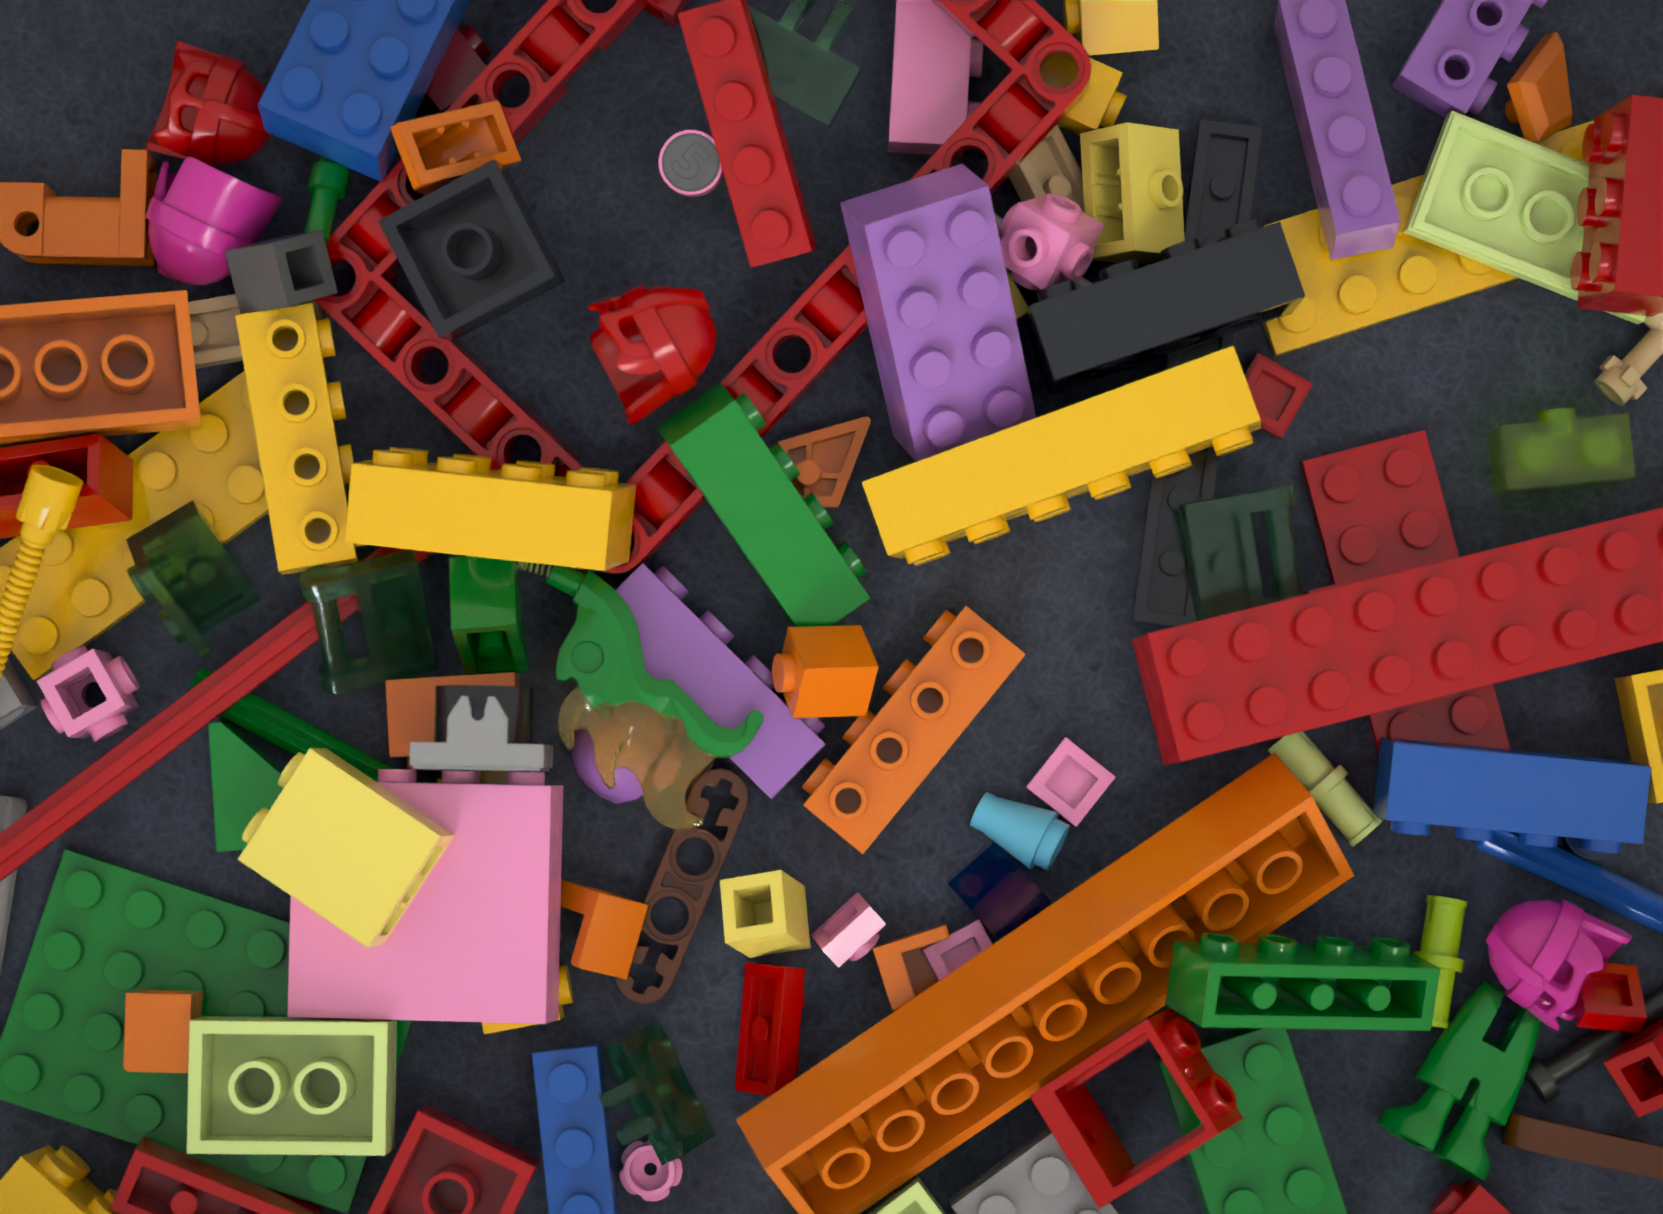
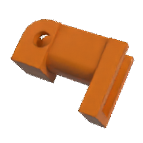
[0,149,158,267]

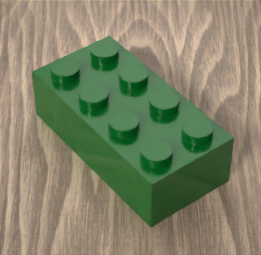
[1154,1028,1347,1214]

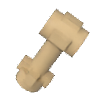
[1595,312,1663,406]

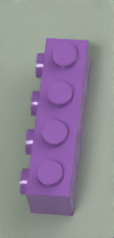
[1391,0,1547,118]

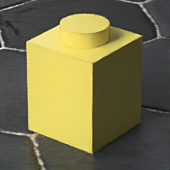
[720,870,811,958]

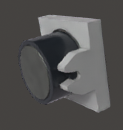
[409,685,553,771]

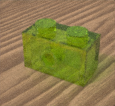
[1487,408,1635,496]

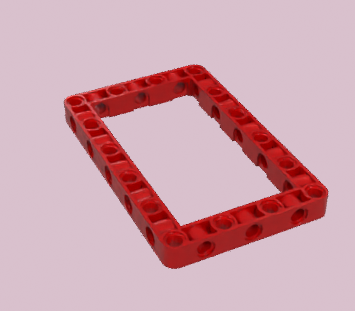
[314,0,1091,574]

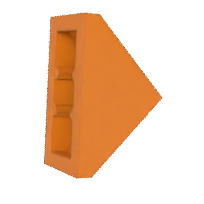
[390,100,521,195]

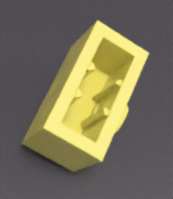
[1080,122,1185,264]

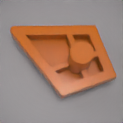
[1505,32,1573,143]
[778,416,871,509]

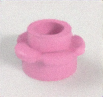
[619,1137,683,1201]

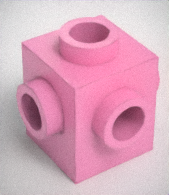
[998,194,1104,292]
[37,646,140,743]

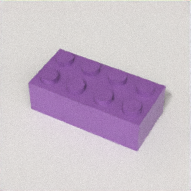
[840,164,1036,462]

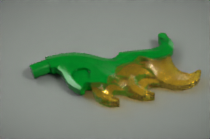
[546,565,764,830]

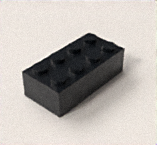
[1025,218,1305,395]

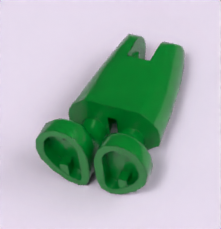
[1376,981,1541,1182]

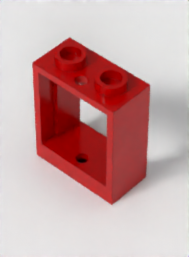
[1030,1008,1244,1209]

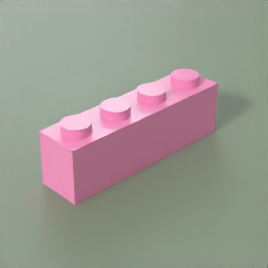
[888,0,983,156]

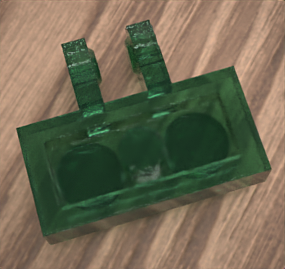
[748,0,862,128]
[598,1020,716,1165]

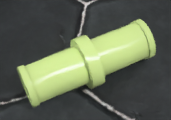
[1267,731,1384,847]

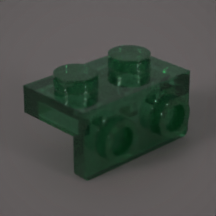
[126,500,261,658]

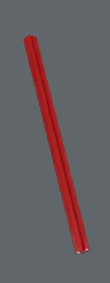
[0,546,435,882]

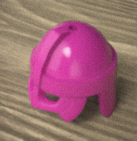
[145,157,283,286]
[1486,899,1632,1031]

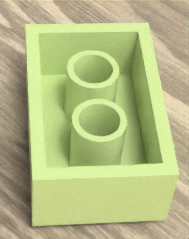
[187,1016,397,1156]

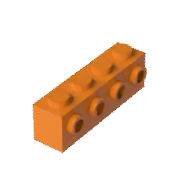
[801,606,1026,854]

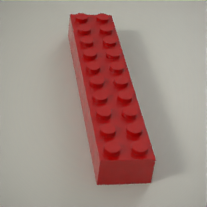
[1132,507,1663,765]

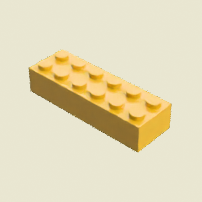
[862,346,1261,566]

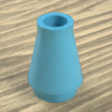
[970,792,1070,871]

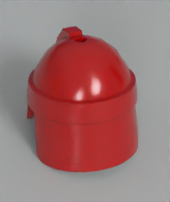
[144,41,271,168]
[587,284,717,425]

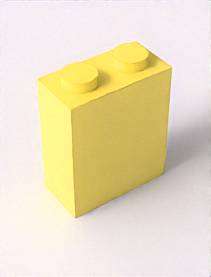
[238,748,455,948]

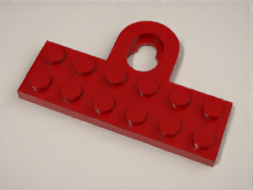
[1257,430,1511,759]

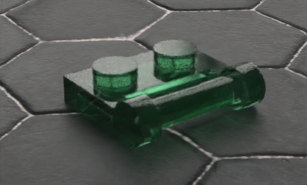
[1179,484,1309,621]
[300,549,437,694]

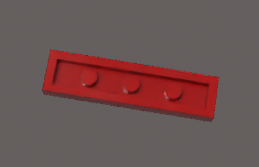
[677,0,817,268]

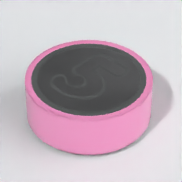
[659,130,724,197]

